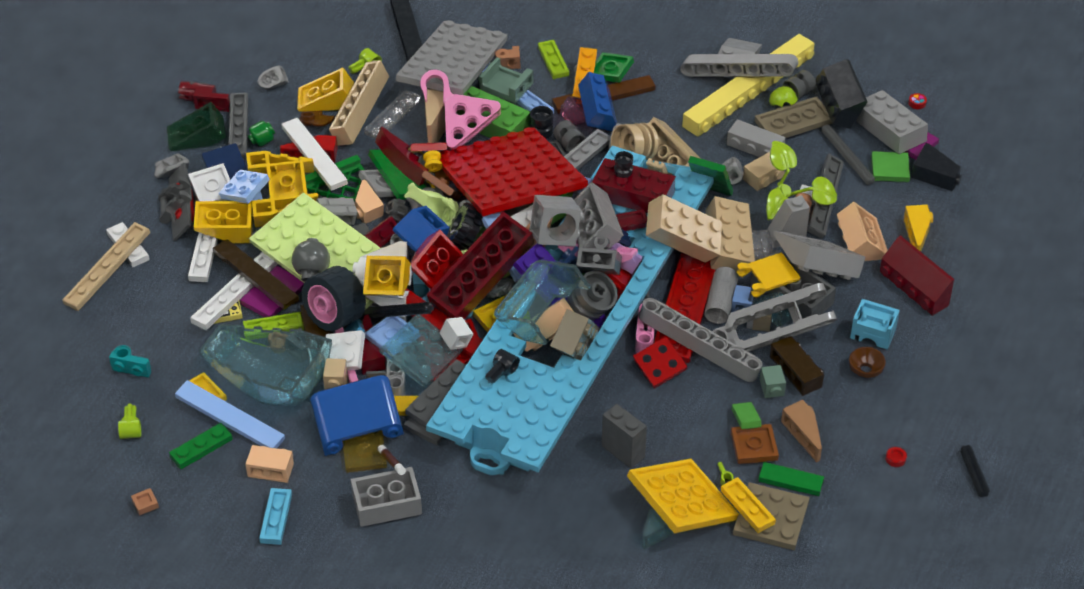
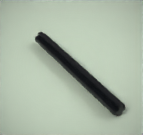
[359,302,434,319]

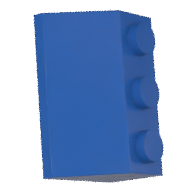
[578,72,617,131]

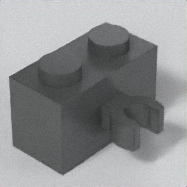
[576,237,622,275]

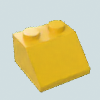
[363,255,411,296]

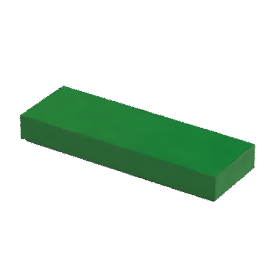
[758,462,824,496]

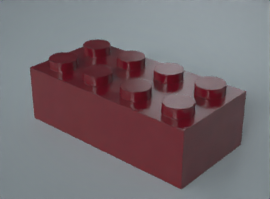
[592,158,676,213]

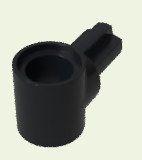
[485,349,520,383]

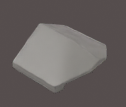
[154,153,189,178]

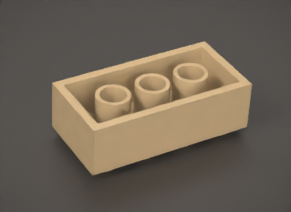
[646,194,722,263]
[706,196,755,276]

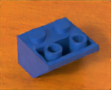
[393,206,450,252]

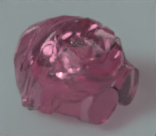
[560,96,586,125]

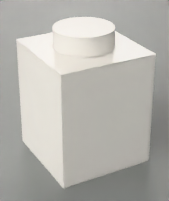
[439,317,473,350]

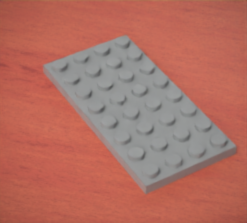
[396,20,508,95]

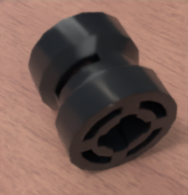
[614,151,633,178]

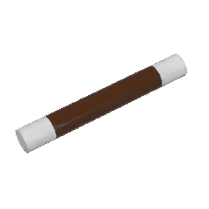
[378,445,406,475]

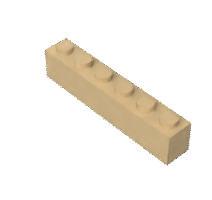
[329,60,389,146]

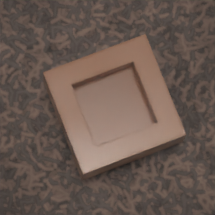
[131,488,159,516]

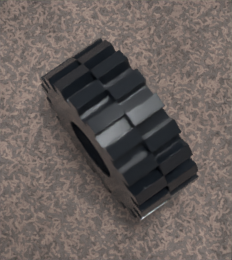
[447,202,483,251]

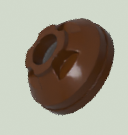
[849,347,886,378]

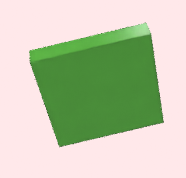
[871,151,910,182]

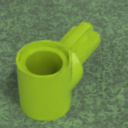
[349,48,382,74]
[118,403,141,439]

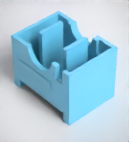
[850,299,900,350]

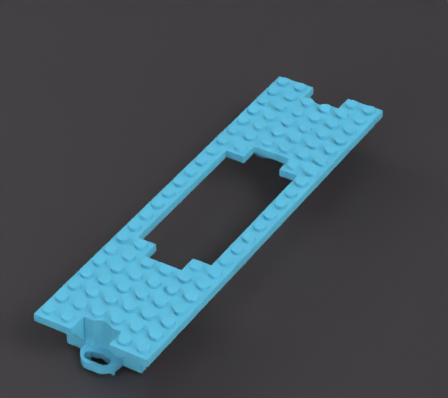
[426,145,714,475]

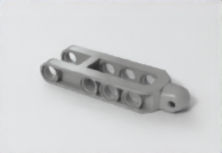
[712,283,837,352]

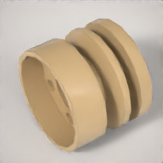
[611,123,659,160]

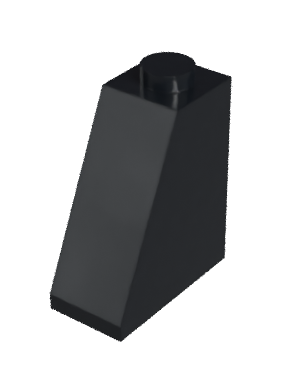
[911,143,962,191]

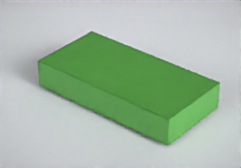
[732,402,761,429]

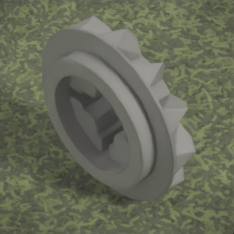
[487,278,515,298]

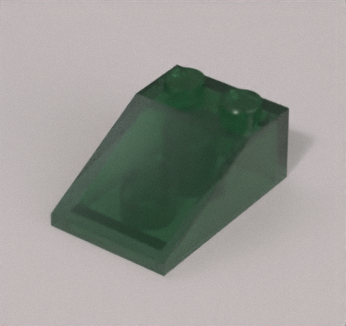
[167,102,226,151]

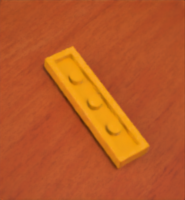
[572,47,597,103]

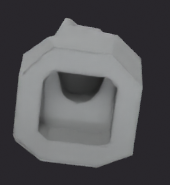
[257,65,289,89]
[722,157,743,184]

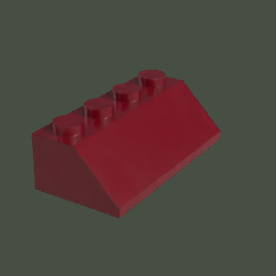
[880,235,955,316]

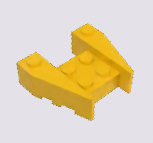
[246,151,318,227]

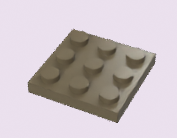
[733,482,810,551]

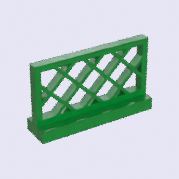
[305,155,364,202]

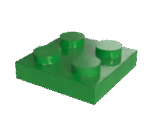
[594,52,634,83]

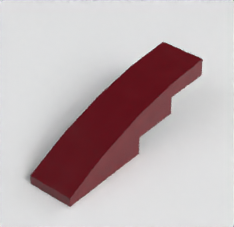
[375,127,429,186]

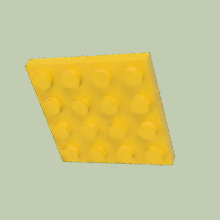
[627,458,739,533]

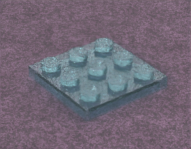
[379,315,463,388]

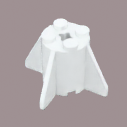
[352,241,414,317]

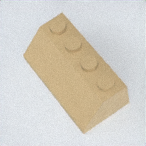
[649,117,700,175]

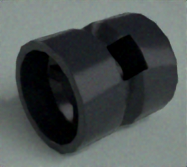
[530,106,553,139]

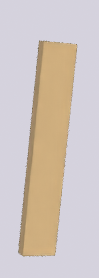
[62,222,150,311]

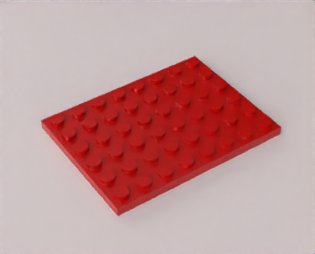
[440,127,588,216]

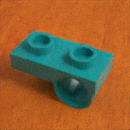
[109,345,152,378]

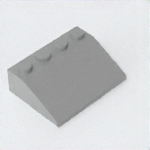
[773,230,865,280]

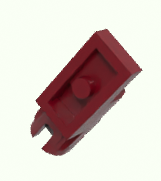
[178,81,230,112]

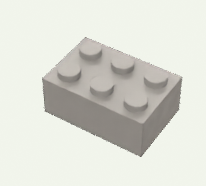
[351,467,422,527]

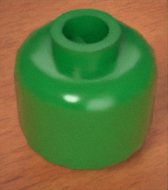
[248,120,276,147]

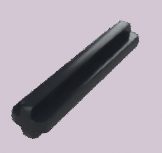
[960,445,990,497]

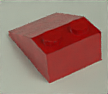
[410,229,463,289]

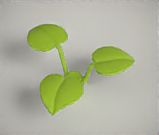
[766,141,837,220]

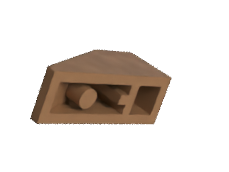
[781,399,822,462]

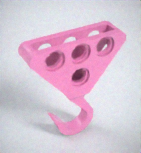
[420,70,501,150]

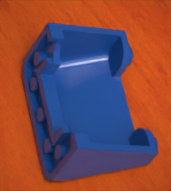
[311,375,404,456]

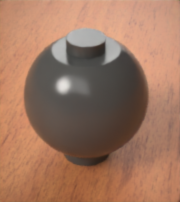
[292,238,330,282]

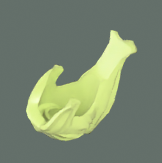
[404,183,459,226]

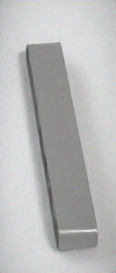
[681,54,798,77]
[639,298,762,382]

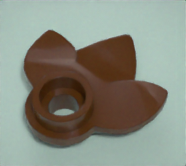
[299,110,335,126]

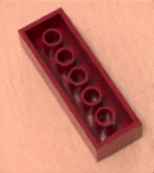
[427,212,534,319]

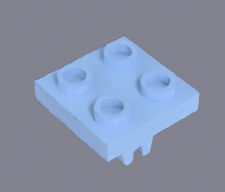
[219,170,270,204]

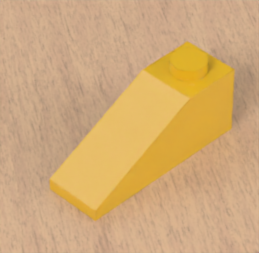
[903,204,933,251]

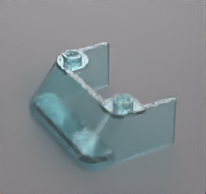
[494,260,591,345]

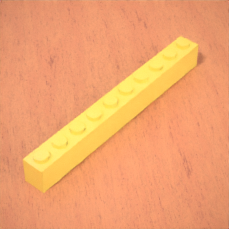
[682,34,815,137]

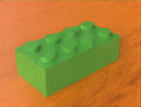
[456,86,531,138]

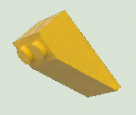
[297,68,354,112]
[194,201,253,243]

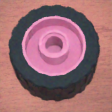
[302,266,366,331]

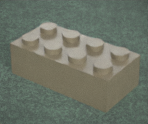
[550,309,600,360]

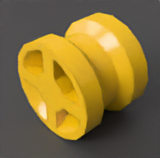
[423,150,442,172]

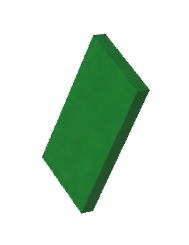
[368,150,426,200]
[688,156,734,196]

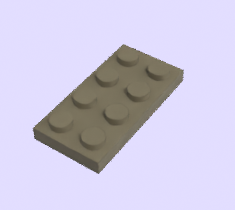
[754,96,832,138]

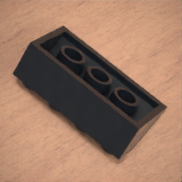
[815,59,868,129]

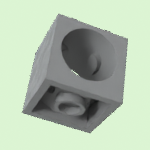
[529,195,583,246]

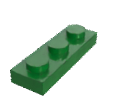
[169,423,233,469]

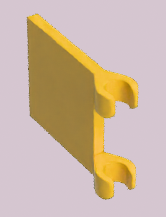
[737,252,800,298]

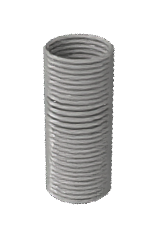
[704,267,738,324]

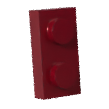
[363,216,397,248]

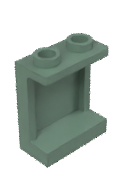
[478,57,533,104]

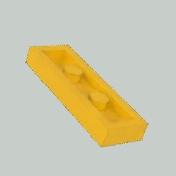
[721,477,776,533]

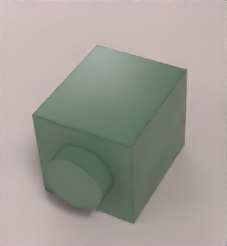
[760,365,786,398]

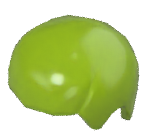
[769,86,798,107]

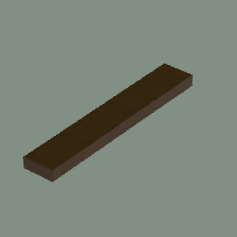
[213,239,299,310]

